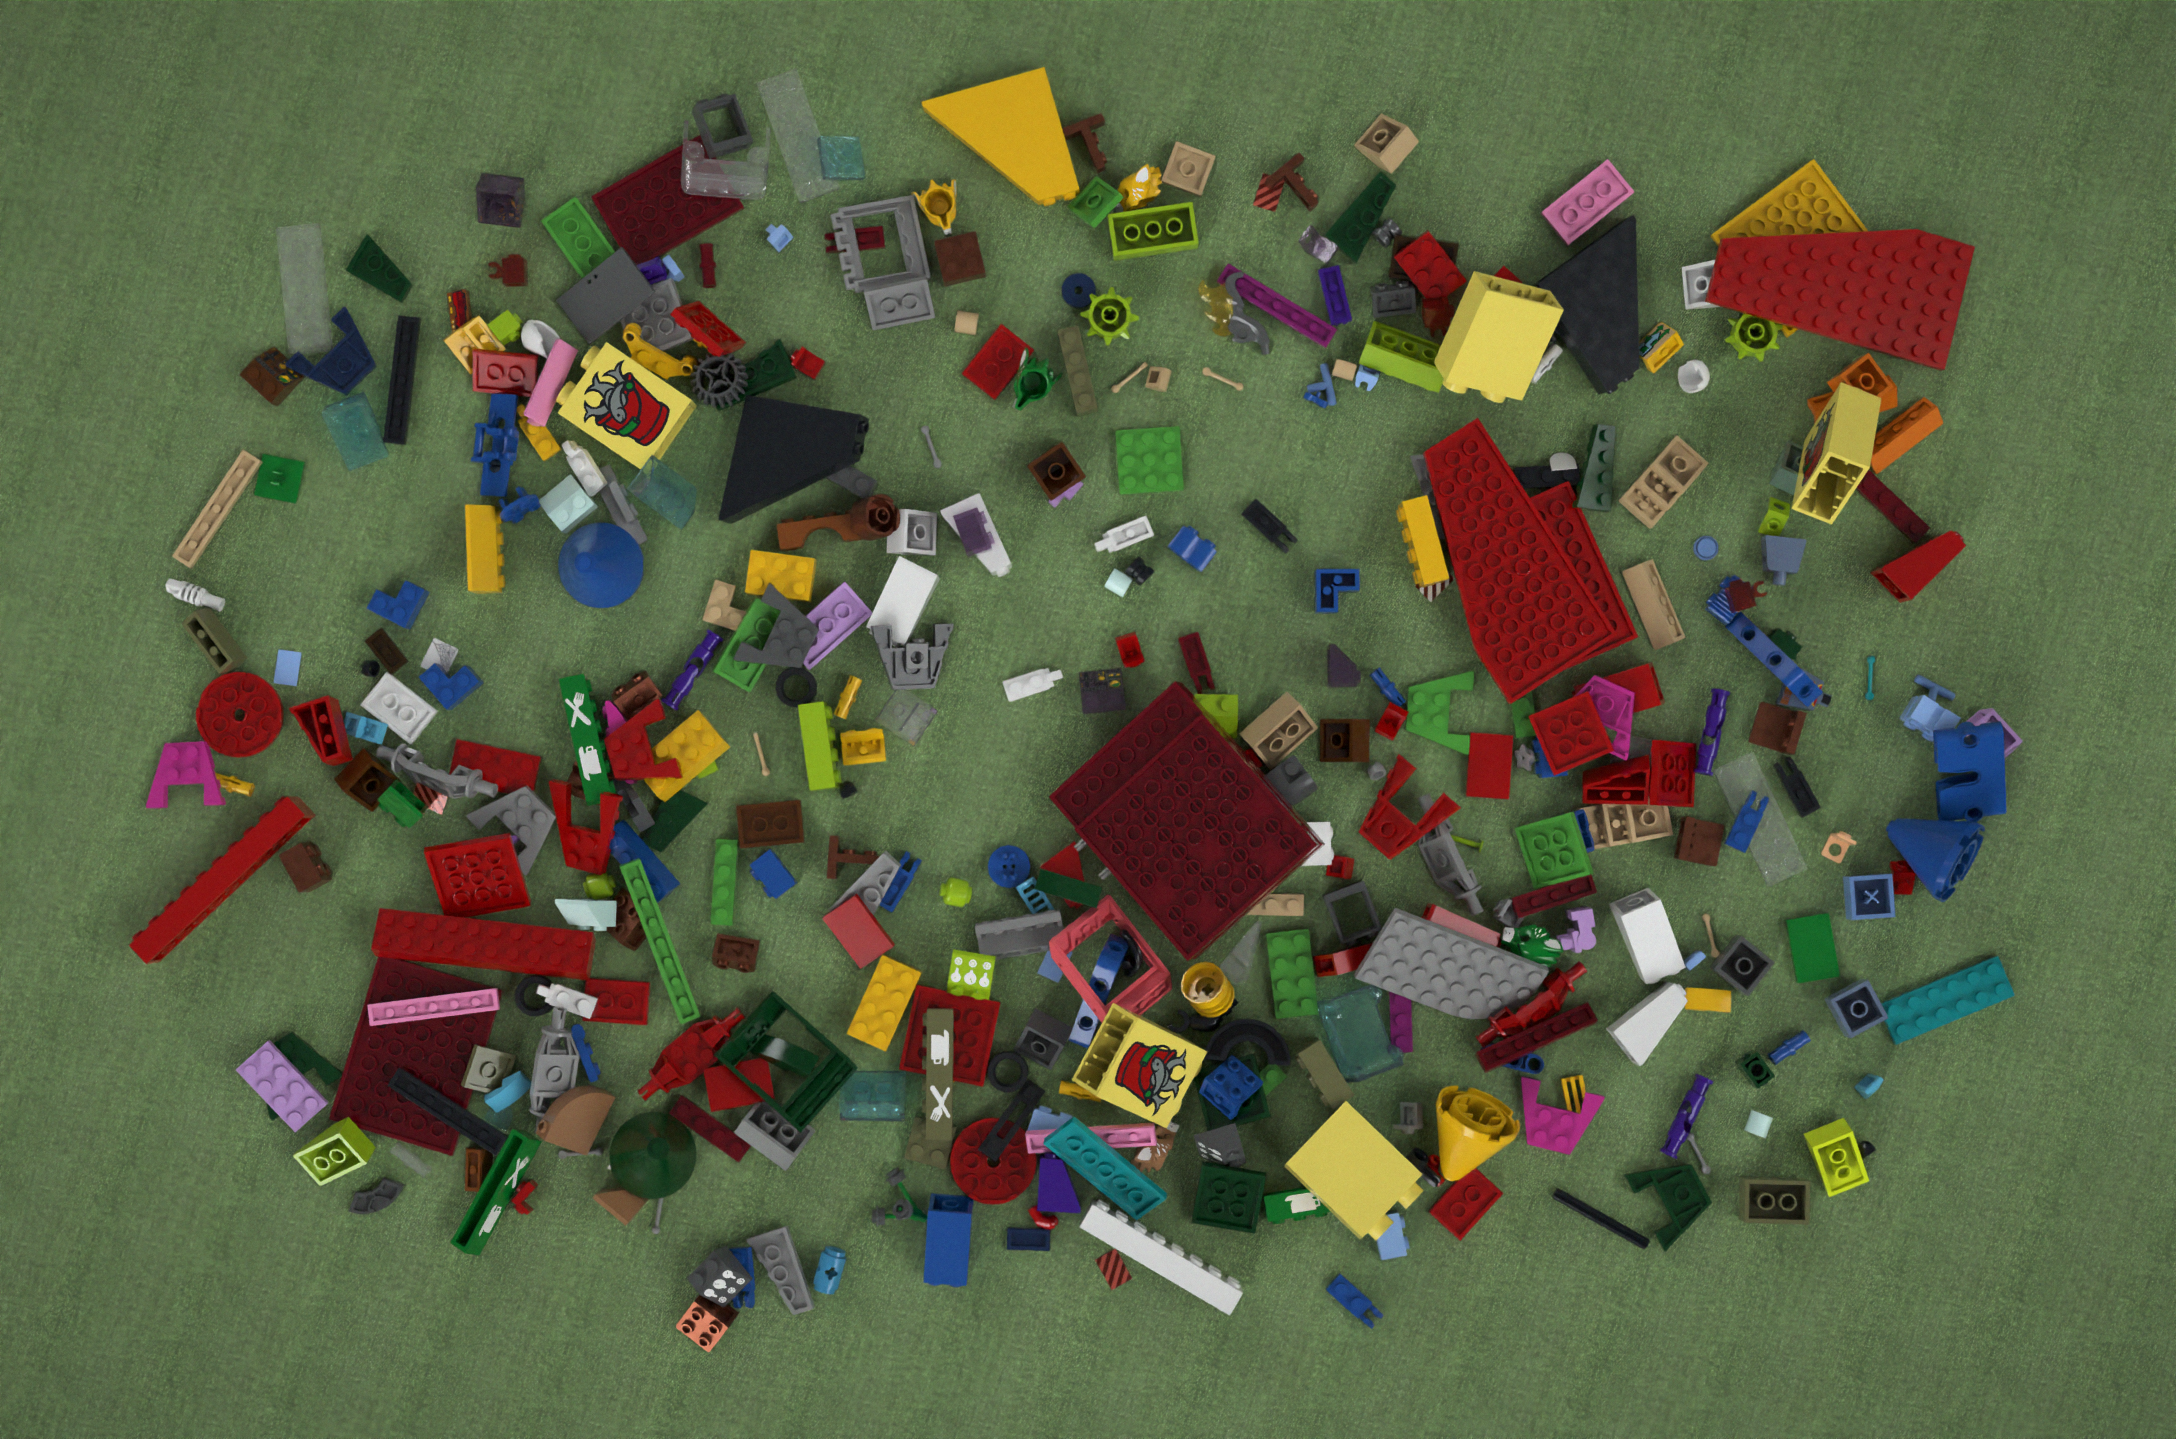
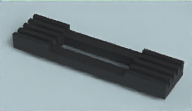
[978,1079,1046,1162]

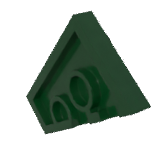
[346,234,413,303]

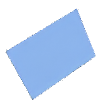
[273,649,302,686]
[1037,951,1073,983]

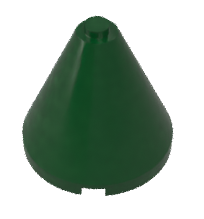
[609,1112,696,1199]

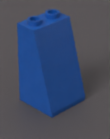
[923,1193,974,1287]

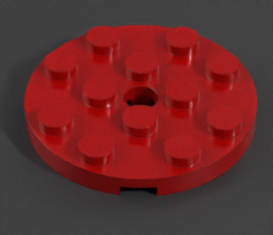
[196,672,284,758]
[950,1117,1037,1205]

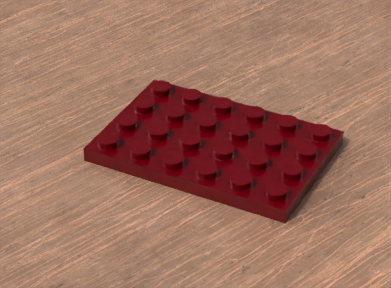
[591,135,745,265]

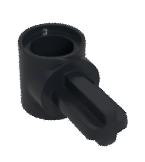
[1405,1147,1441,1187]

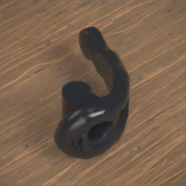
[1120,929,1143,977]

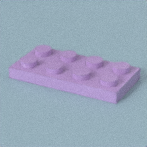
[803,581,873,670]
[236,1040,328,1132]

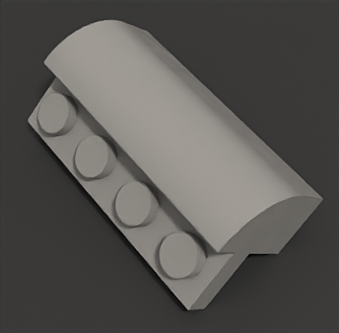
[975,909,1063,960]

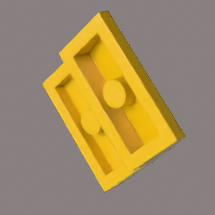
[443,315,505,374]

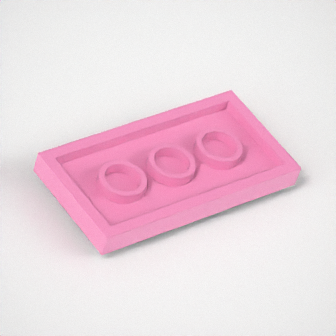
[1541,159,1634,246]

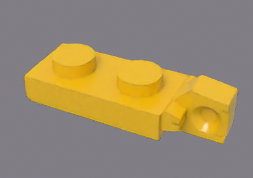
[516,404,562,462]

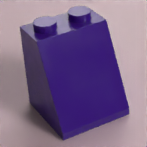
[1037,1152,1081,1213]

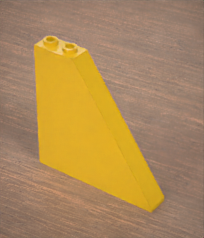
[921,67,1080,206]

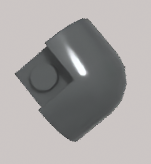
[1265,754,1318,805]

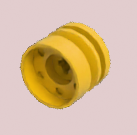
[1181,962,1234,1018]

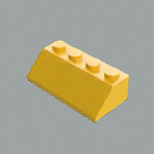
[465,504,505,594]

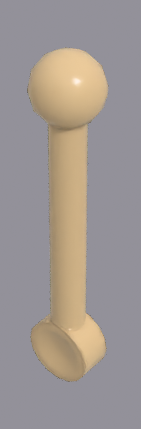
[1111,362,1148,393]
[1202,367,1244,391]
[753,732,770,776]
[1702,914,1720,958]

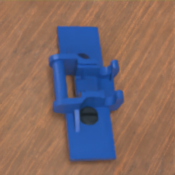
[471,394,519,497]

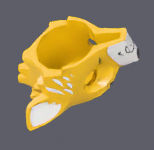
[1113,164,1162,213]
[911,179,957,235]

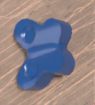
[1303,391,1328,408]

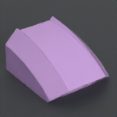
[1965,708,2023,758]

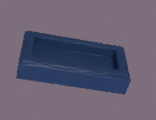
[1007,1227,1050,1251]

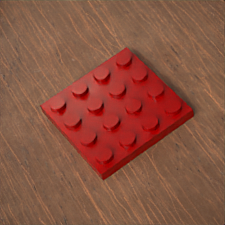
[424,833,531,918]
[899,985,1001,1087]

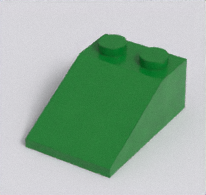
[377,779,429,829]

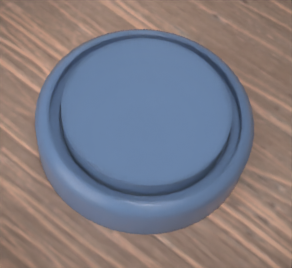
[1693,536,1718,560]

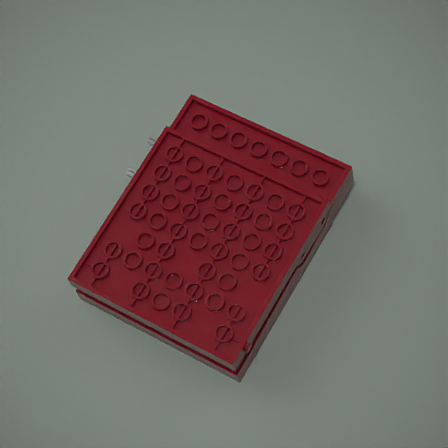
[1049,681,1325,961]

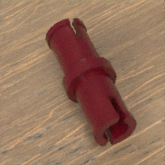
[699,243,717,288]

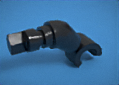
[1167,998,1239,1033]

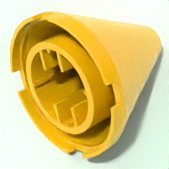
[1436,1085,1520,1181]

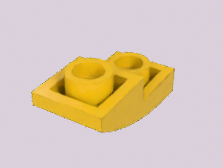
[1685,987,1731,1013]

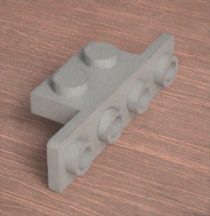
[599,465,648,545]

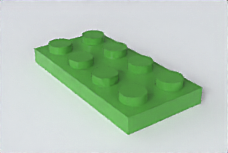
[541,196,615,283]
[712,597,780,693]
[1266,928,1318,1019]

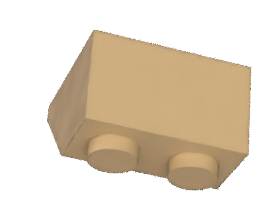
[1354,113,1419,174]

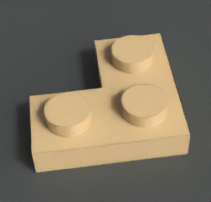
[702,580,746,631]

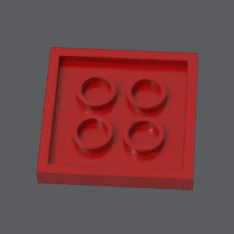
[670,301,746,357]
[1528,691,1615,776]
[1649,740,1696,808]

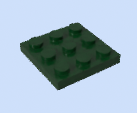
[1194,1053,1271,1131]
[1191,1162,1266,1234]

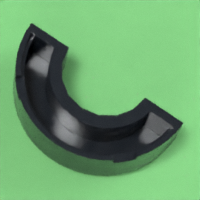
[1204,1019,1291,1067]

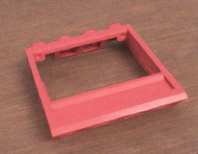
[1049,895,1172,1023]

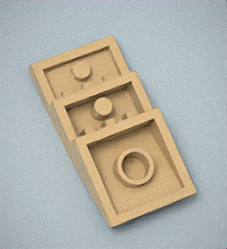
[1619,435,1709,529]
[1576,796,1673,849]

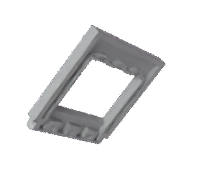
[830,195,931,293]

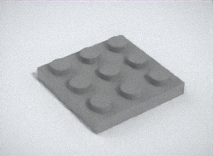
[620,278,694,351]

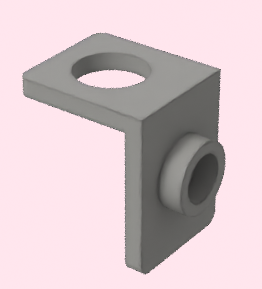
[906,638,930,668]

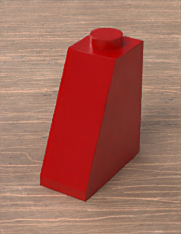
[1040,841,1085,909]
[1312,943,1373,977]

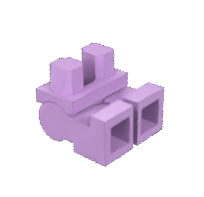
[1556,906,1596,953]

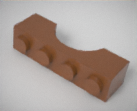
[777,510,864,551]

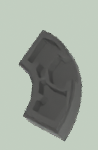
[349,1177,405,1214]

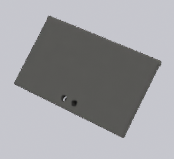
[557,247,656,345]

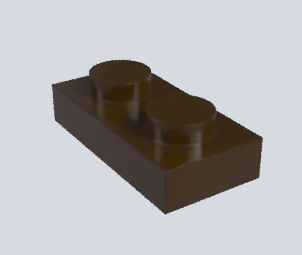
[365,628,409,675]

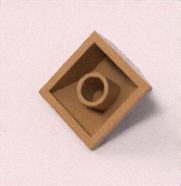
[593,1187,648,1226]

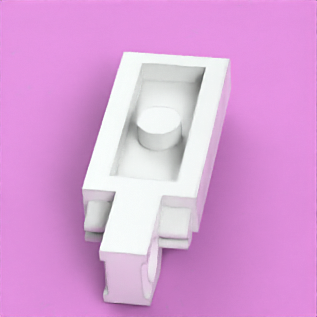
[562,440,608,496]
[1094,516,1154,553]
[1003,668,1063,702]
[536,983,598,1019]

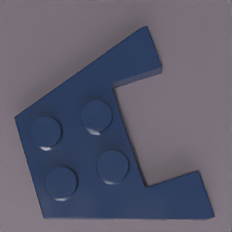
[285,306,377,396]

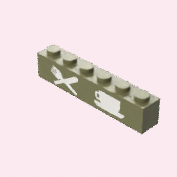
[922,1008,954,1140]

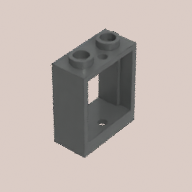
[692,93,753,159]
[1322,880,1382,946]

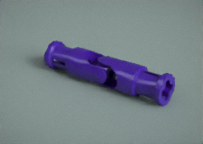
[661,629,724,711]
[1694,688,1731,776]
[1659,1073,1714,1159]

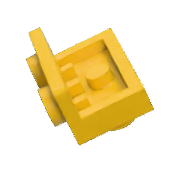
[840,728,886,766]

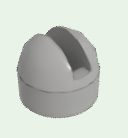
[1368,761,1386,780]

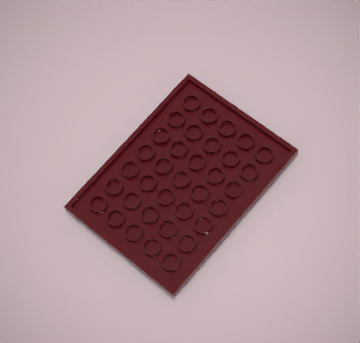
[329,957,504,1156]

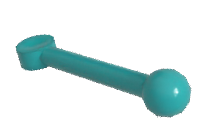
[1865,656,1875,700]

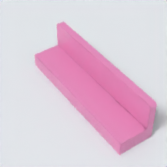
[524,339,578,427]

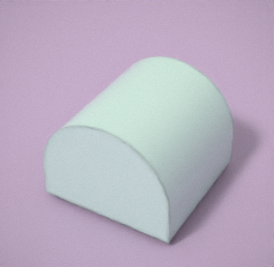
[1104,568,1133,598]
[1744,1110,1773,1138]

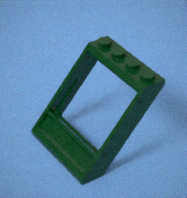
[714,991,858,1133]

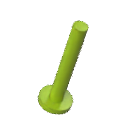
[1450,834,1484,853]

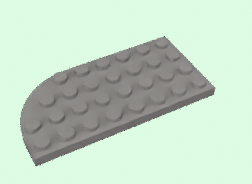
[1354,908,1549,1019]

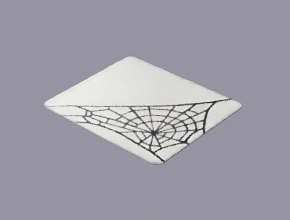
[421,638,458,673]

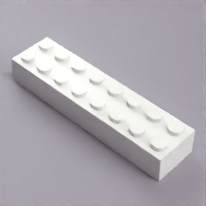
[1079,1199,1243,1315]

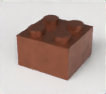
[934,231,986,287]
[278,842,333,893]

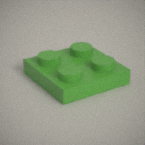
[1067,176,1124,228]

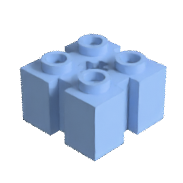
[1899,695,1961,742]

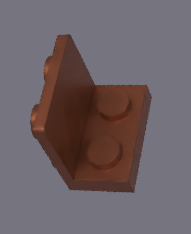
[1748,702,1807,755]
[1674,817,1724,867]
[607,888,646,952]
[676,1295,739,1352]

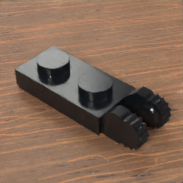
[1241,498,1298,554]
[1773,756,1821,818]

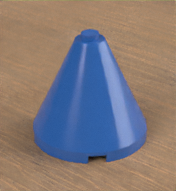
[558,522,644,608]
[1886,818,1985,902]

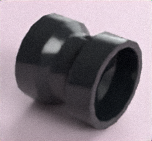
[1125,556,1154,586]

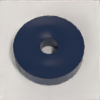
[1062,273,1096,309]

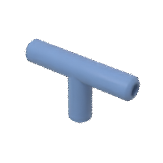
[1307,363,1337,406]
[1914,675,1955,702]

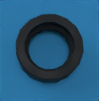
[775,667,817,708]
[515,975,555,1016]
[988,1051,1028,1093]

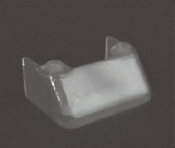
[681,120,771,200]

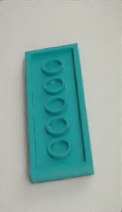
[1881,955,2015,1045]
[1043,1117,1167,1221]

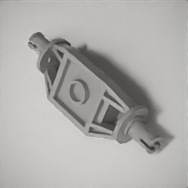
[376,743,498,799]
[1417,793,1484,916]
[529,1007,580,1134]

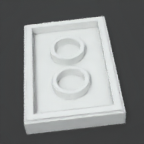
[361,672,438,745]

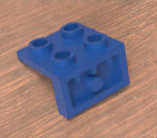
[1199,1055,1263,1120]

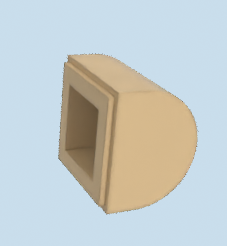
[955,310,979,335]
[1332,359,1357,381]
[1145,366,1172,392]

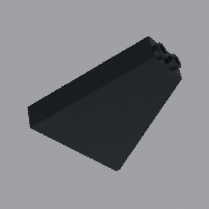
[1532,215,1639,395]
[718,395,869,524]

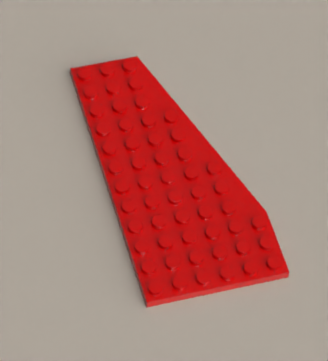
[1705,229,1975,371]
[1423,418,1617,704]

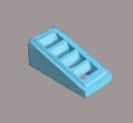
[1015,876,1055,914]
[1854,1073,1884,1099]

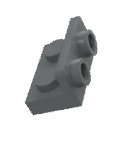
[1370,280,1416,318]

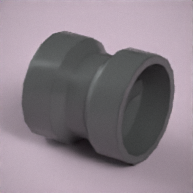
[1372,218,1402,248]

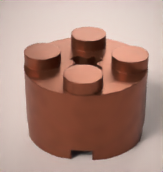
[850,494,900,541]

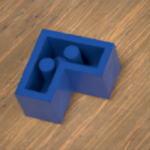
[1314,569,1360,614]
[367,580,430,630]
[419,663,484,710]

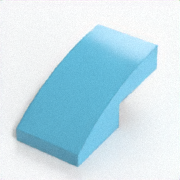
[344,712,388,745]
[484,1071,531,1113]

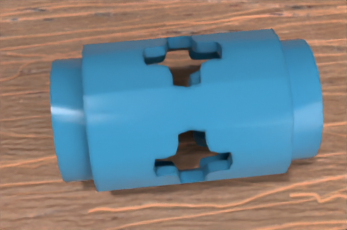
[813,1246,847,1294]

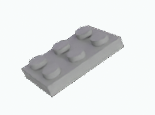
[864,276,935,330]

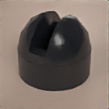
[361,660,380,677]
[839,781,858,799]
[1858,1141,1877,1160]

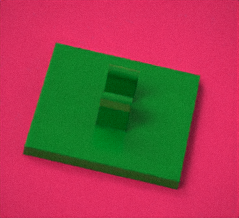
[254,454,305,504]

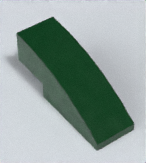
[1034,868,1103,908]
[750,1034,819,1079]

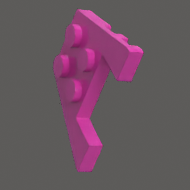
[1576,675,1635,761]
[146,741,226,809]
[1521,1076,1605,1155]

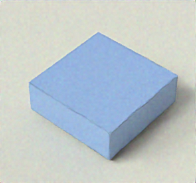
[1684,950,1706,971]

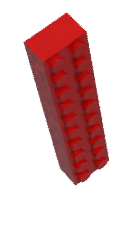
[129,796,316,964]
[371,908,596,981]

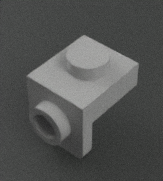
[1493,898,1524,928]
[1393,1102,1423,1134]

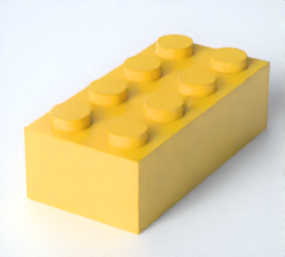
[1396,495,1449,588]
[644,710,730,802]
[847,954,923,1052]

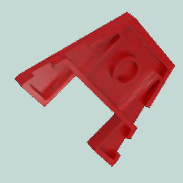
[604,699,683,780]

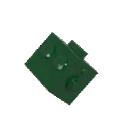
[1767,628,1803,664]
[1735,1050,1775,1089]

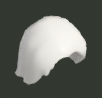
[521,320,560,359]

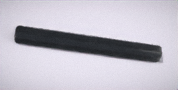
[1552,1188,1650,1249]

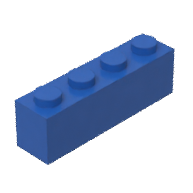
[609,820,681,903]

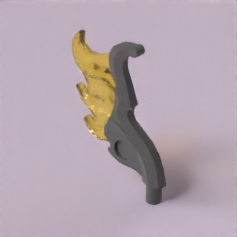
[1198,272,1270,355]

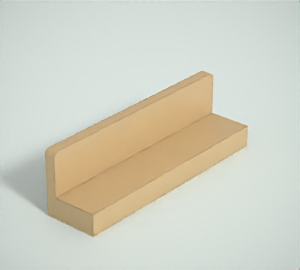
[1622,559,1686,650]

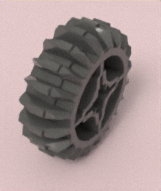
[690,354,748,408]

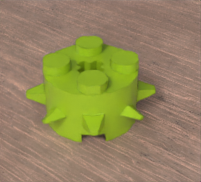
[1080,287,1139,346]
[1725,313,1783,362]

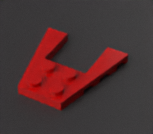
[1358,754,1461,860]
[549,779,623,875]

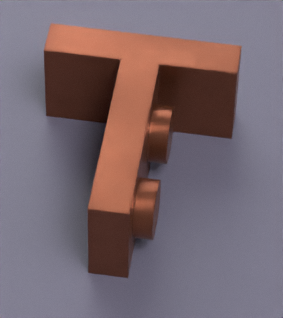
[1062,113,1107,174]
[1265,152,1319,212]
[827,835,880,879]

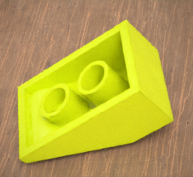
[1804,1118,1869,1197]

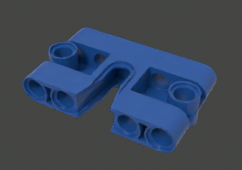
[1933,721,2007,822]

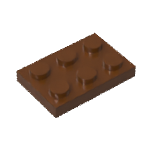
[736,800,805,849]

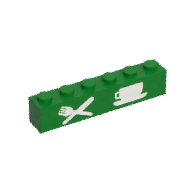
[559,673,616,806]
[450,1128,542,1255]
[1263,1187,1331,1224]

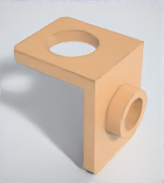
[1821,831,1857,863]

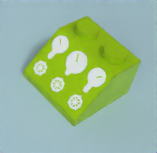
[947,949,996,1000]

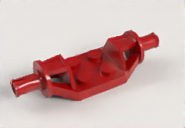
[1475,961,1587,1048]
[637,1007,746,1101]

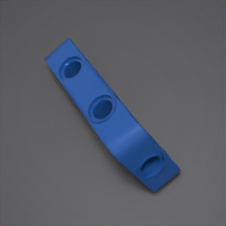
[1725,611,1823,708]
[1068,934,1129,1048]

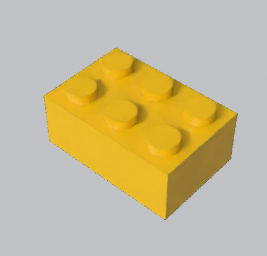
[745,550,817,603]

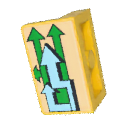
[1639,322,1684,374]

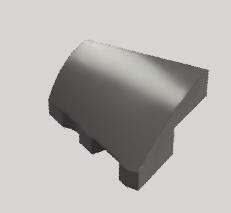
[611,779,655,832]

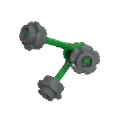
[872,1167,928,1227]

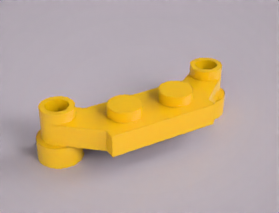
[623,322,698,380]

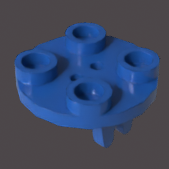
[499,486,541,524]
[988,845,1030,888]

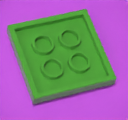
[1115,426,1184,495]
[1515,811,1594,889]

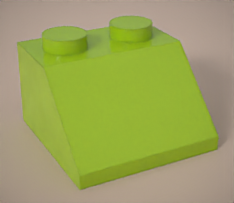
[1194,694,1238,738]

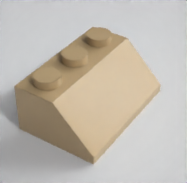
[1239,692,1318,770]

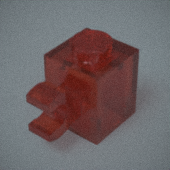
[488,254,528,287]
[1422,297,1454,337]
[1724,579,1767,613]

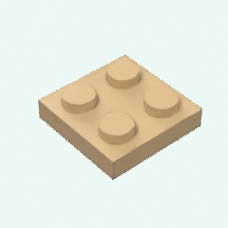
[1161,141,1216,197]

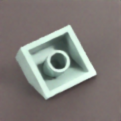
[539,474,599,534]
[555,899,617,931]

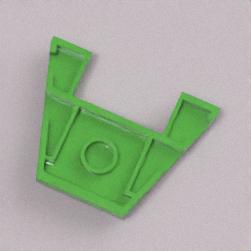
[1405,671,1474,755]

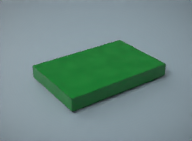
[1785,913,1840,984]

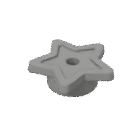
[1514,744,1535,771]

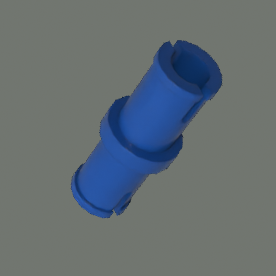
[1369,667,1406,707]
[1767,1030,1811,1065]

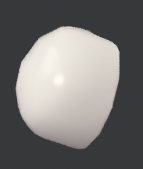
[1678,359,1710,393]

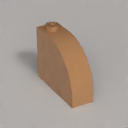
[536,1086,616,1156]

